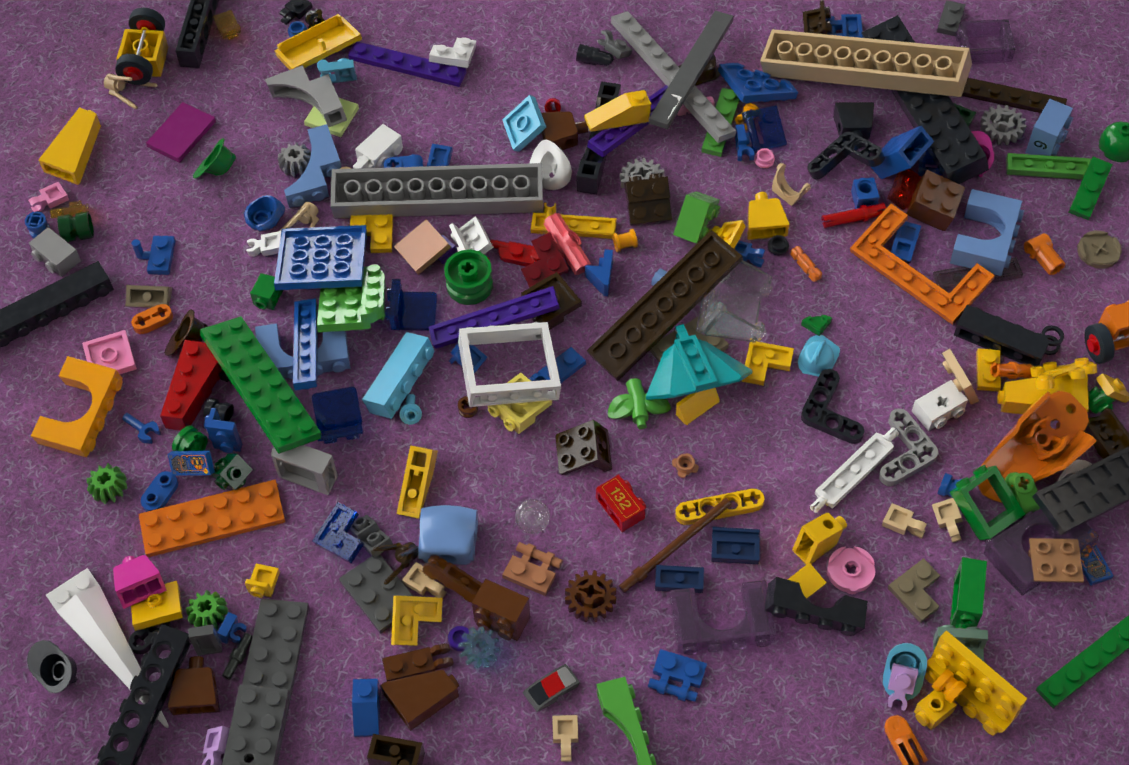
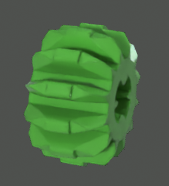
[87,463,127,504]
[186,589,228,629]

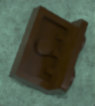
[803,0,832,35]
[1084,408,1129,459]

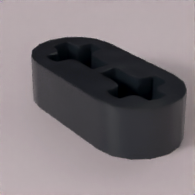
[128,621,171,654]

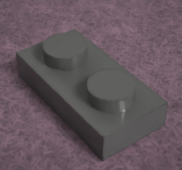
[937,0,966,37]

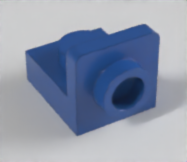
[449,344,487,373]

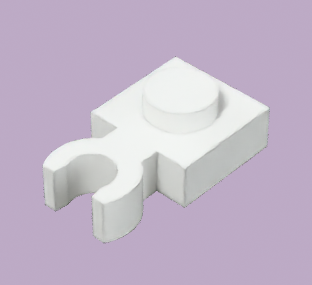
[247,231,281,257]

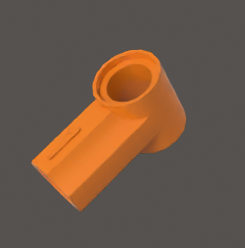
[1023,233,1066,275]

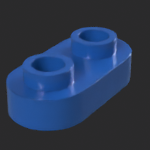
[141,471,178,512]

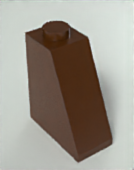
[380,670,460,731]

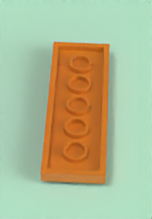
[139,479,285,557]

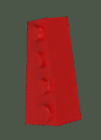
[160,340,222,431]

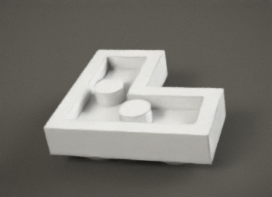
[429,38,476,68]

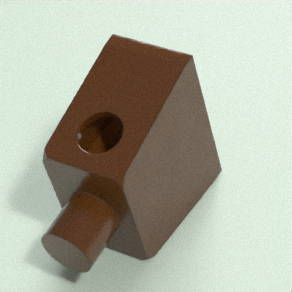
[541,111,588,150]
[168,656,220,715]

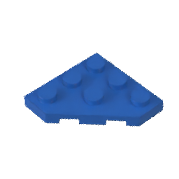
[718,63,798,103]

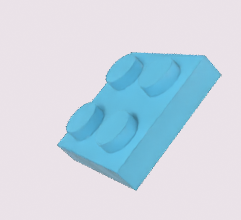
[502,95,546,152]

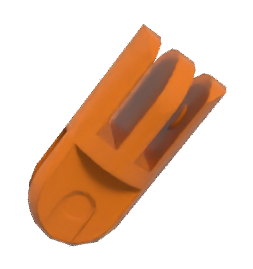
[884,715,929,765]

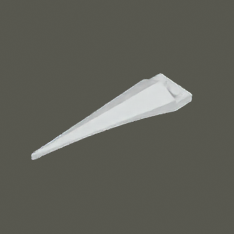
[46,568,169,728]

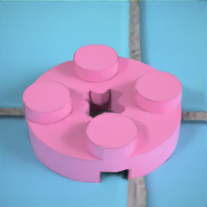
[827,546,875,595]

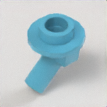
[400,394,422,425]

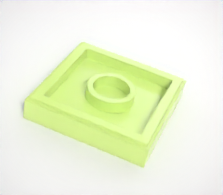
[304,98,359,137]

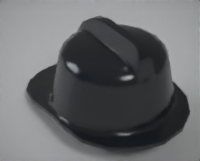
[27,640,78,693]

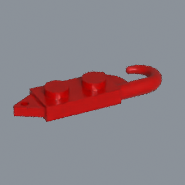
[488,240,540,266]

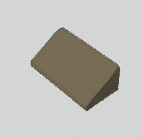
[125,285,173,308]

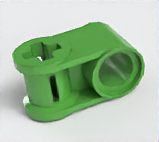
[1005,472,1041,519]

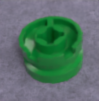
[172,425,208,451]

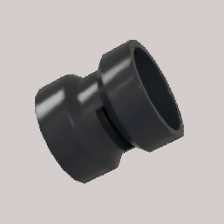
[203,397,234,422]

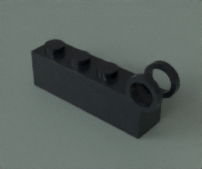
[954,305,1064,367]

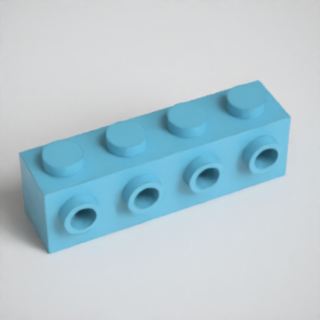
[362,332,435,419]

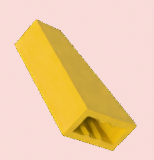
[39,107,101,185]
[997,374,1089,414]

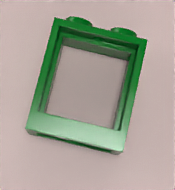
[950,465,1025,540]
[950,557,987,629]

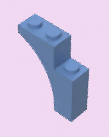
[284,124,341,208]

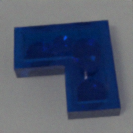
[312,502,364,564]

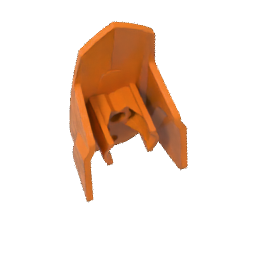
[978,391,1097,503]

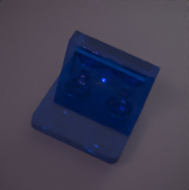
[385,279,437,331]
[312,386,364,444]

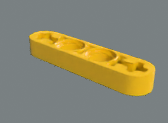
[675,489,765,525]

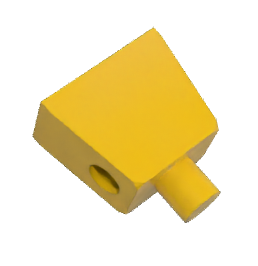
[747,192,789,240]
[792,513,847,565]

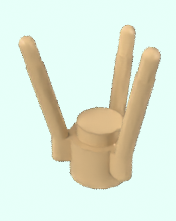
[104,73,157,109]
[279,202,319,231]

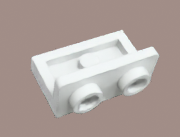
[449,216,493,254]

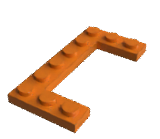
[850,204,995,325]

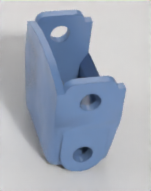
[418,505,478,565]

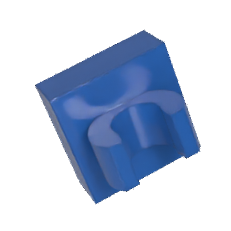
[217,612,247,644]

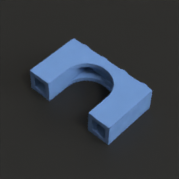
[950,189,1024,276]
[255,324,351,379]

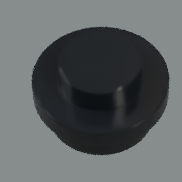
[767,235,789,256]

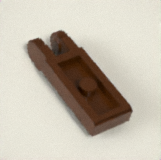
[422,555,482,603]
[382,643,454,682]

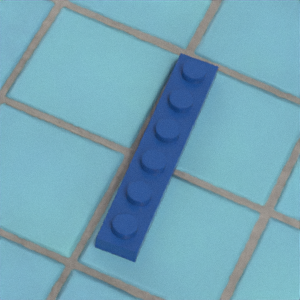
[293,298,318,390]

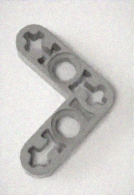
[879,409,938,486]

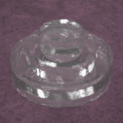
[515,499,550,534]

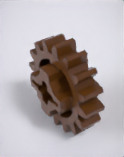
[565,570,617,622]

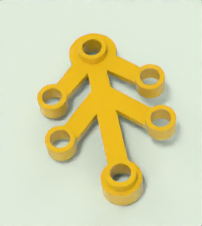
[1030,358,1097,389]

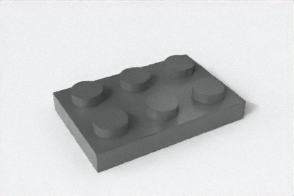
[339,555,413,634]

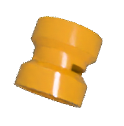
[931,668,968,704]

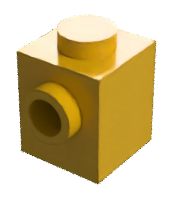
[914,690,957,730]

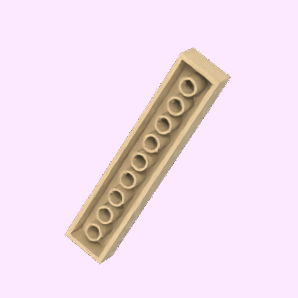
[760,29,972,97]

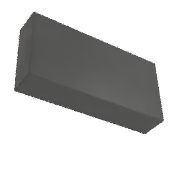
[188,625,222,656]

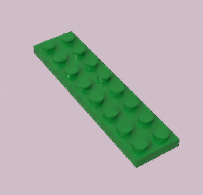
[200,316,321,454]

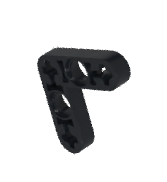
[807,132,885,179]
[801,369,864,444]

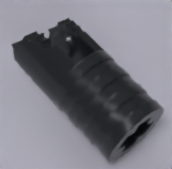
[576,44,615,66]

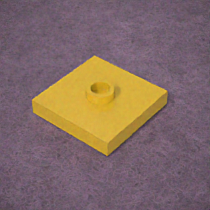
[131,581,183,631]

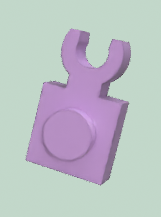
[888,663,918,711]
[202,726,230,765]

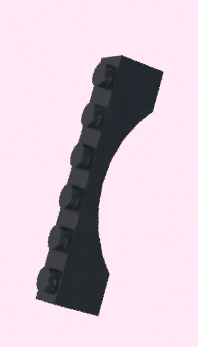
[576,81,621,195]

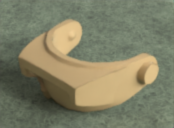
[772,163,811,206]

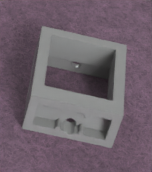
[271,445,338,495]

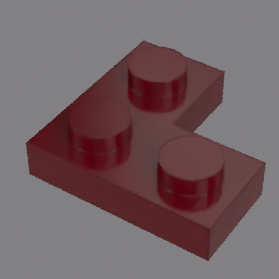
[521,232,569,288]

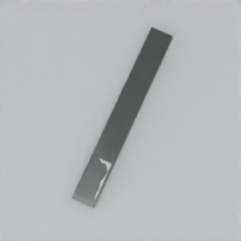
[649,11,734,129]

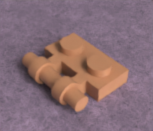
[502,542,563,596]

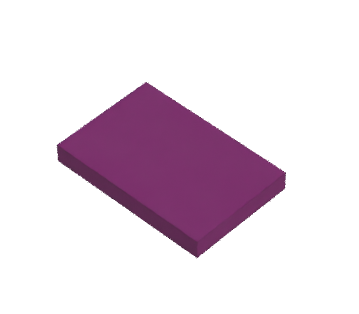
[146,102,216,163]

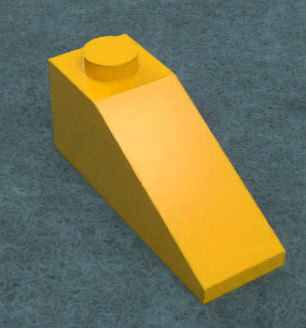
[584,90,651,132]
[397,446,438,519]

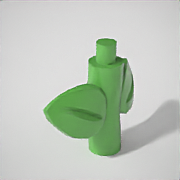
[608,378,671,430]

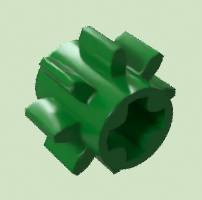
[1088,386,1115,414]

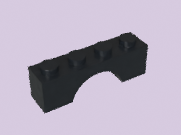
[764,577,868,636]

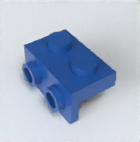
[204,408,243,453]

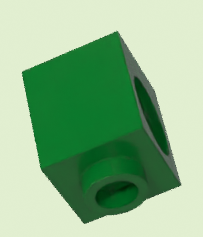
[250,273,283,310]

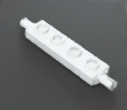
[810,427,899,513]

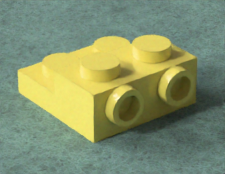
[488,373,552,434]

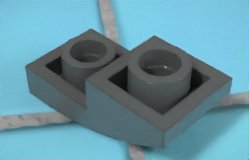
[348,515,393,558]

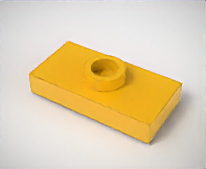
[1096,373,1129,403]

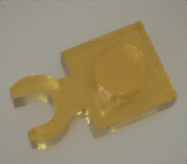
[50,200,89,219]

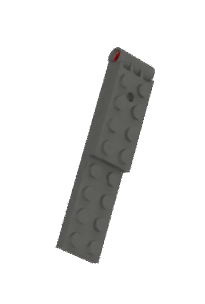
[222,598,309,765]

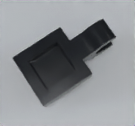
[279,0,313,25]

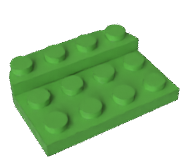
[317,264,386,332]

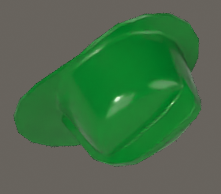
[193,138,236,179]

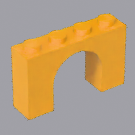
[31,356,123,458]

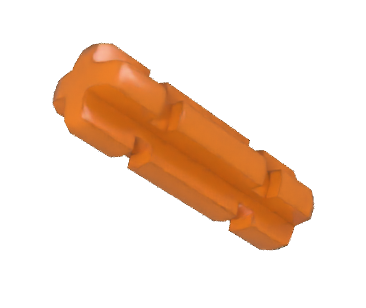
[790,246,822,282]

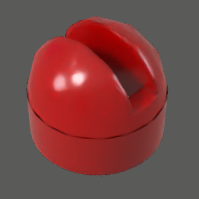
[545,98,561,112]

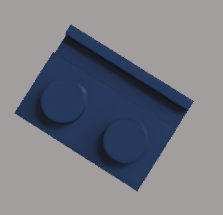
[711,527,760,564]

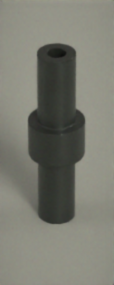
[222,633,253,680]

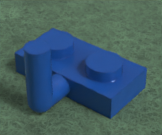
[131,236,176,275]

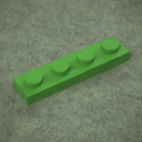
[701,88,740,157]
[1006,153,1091,180]

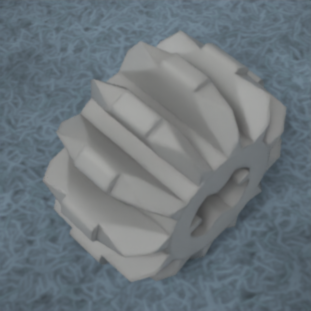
[278,142,311,178]

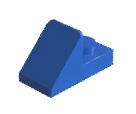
[585,249,613,297]

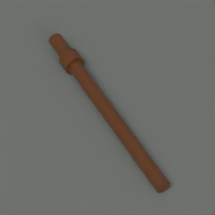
[619,498,732,593]

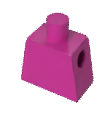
[113,555,167,609]

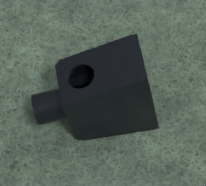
[833,102,874,140]

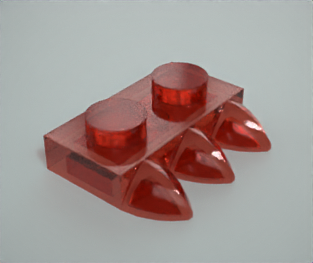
[887,168,922,210]

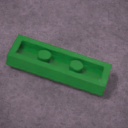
[1068,156,1113,220]

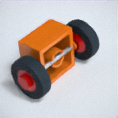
[1084,300,1129,364]

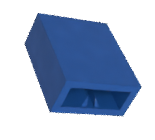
[871,126,934,179]

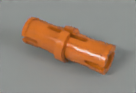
[990,362,1034,379]

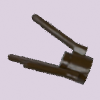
[373,542,418,585]

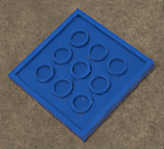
[274,225,367,290]

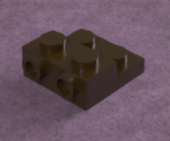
[624,173,672,225]
[521,272,582,330]

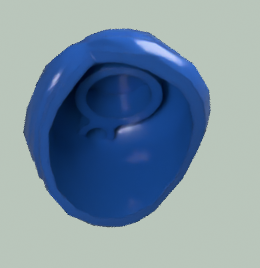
[244,195,285,231]

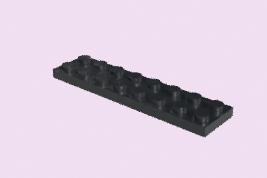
[1032,447,1129,536]

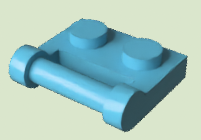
[317,58,357,83]

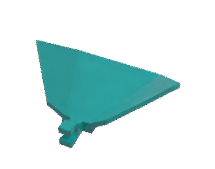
[646,324,753,400]

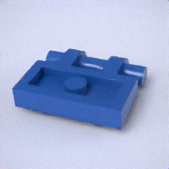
[828,14,863,38]
[648,649,707,702]

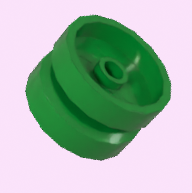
[444,249,493,305]

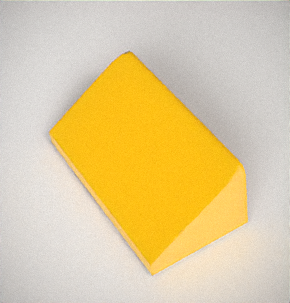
[676,388,720,425]

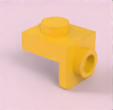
[245,563,280,598]

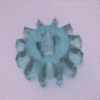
[458,626,500,669]

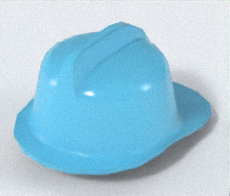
[798,335,840,377]
[883,643,927,701]

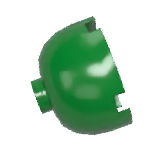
[1098,121,1129,162]

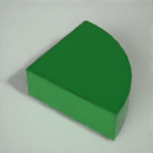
[801,315,832,336]

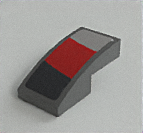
[523,664,580,712]

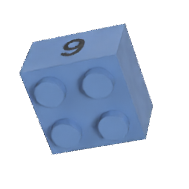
[1025,99,1073,156]

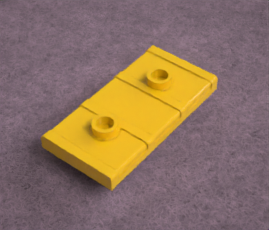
[274,14,362,70]

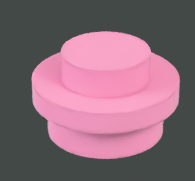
[754,148,775,168]

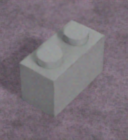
[29,227,81,277]

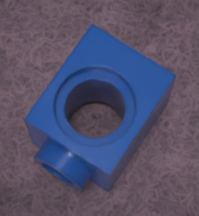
[851,177,879,209]

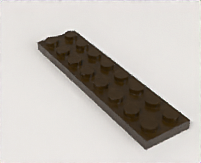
[587,230,743,381]

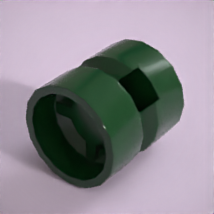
[57,211,94,242]

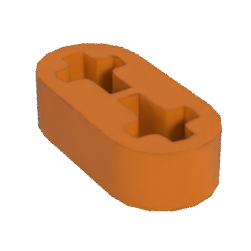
[131,304,173,334]

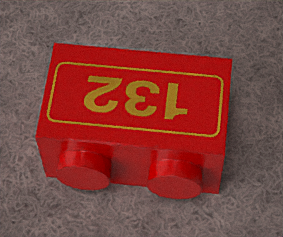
[596,474,646,532]

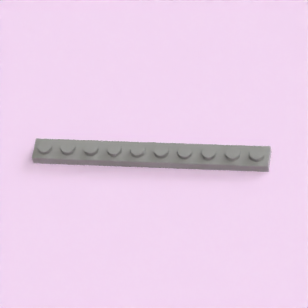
[611,11,736,143]

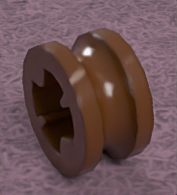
[458,396,478,418]

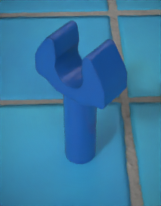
[122,413,161,444]

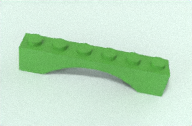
[597,677,656,765]

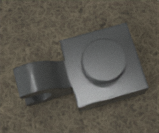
[597,30,632,59]

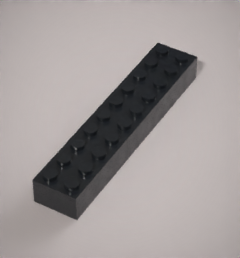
[862,15,989,184]

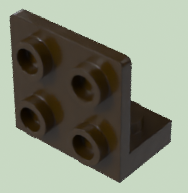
[555,419,612,475]

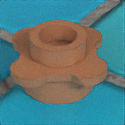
[672,453,699,478]

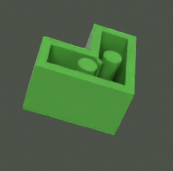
[673,191,721,244]

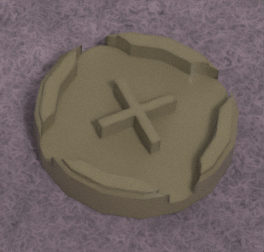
[1077,230,1122,269]

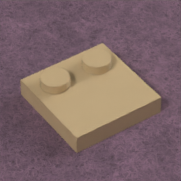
[942,349,979,404]

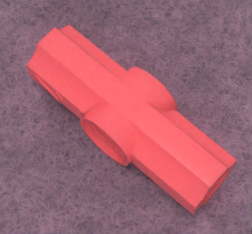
[544,213,591,275]

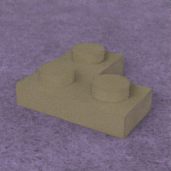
[888,558,940,623]

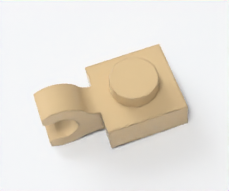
[932,498,963,543]
[882,503,927,539]
[402,562,447,598]
[552,715,578,762]

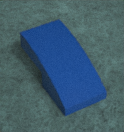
[891,222,921,263]

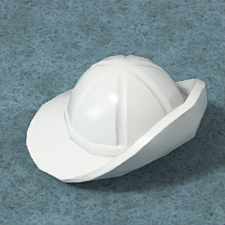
[530,140,572,190]

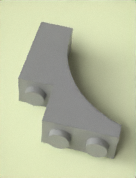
[265,65,347,127]

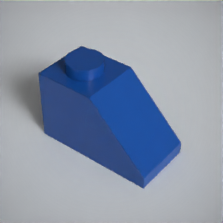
[352,679,381,737]

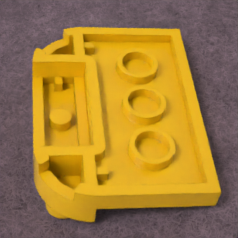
[925,630,1027,736]

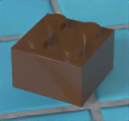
[906,170,965,231]
[472,579,531,641]

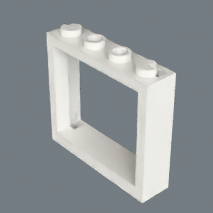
[458,322,561,407]

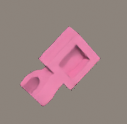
[28,182,69,212]

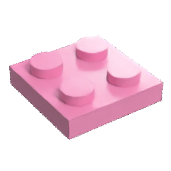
[82,330,137,374]

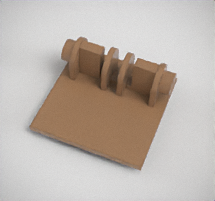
[1028,538,1084,583]

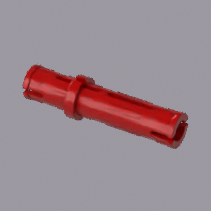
[821,202,886,229]

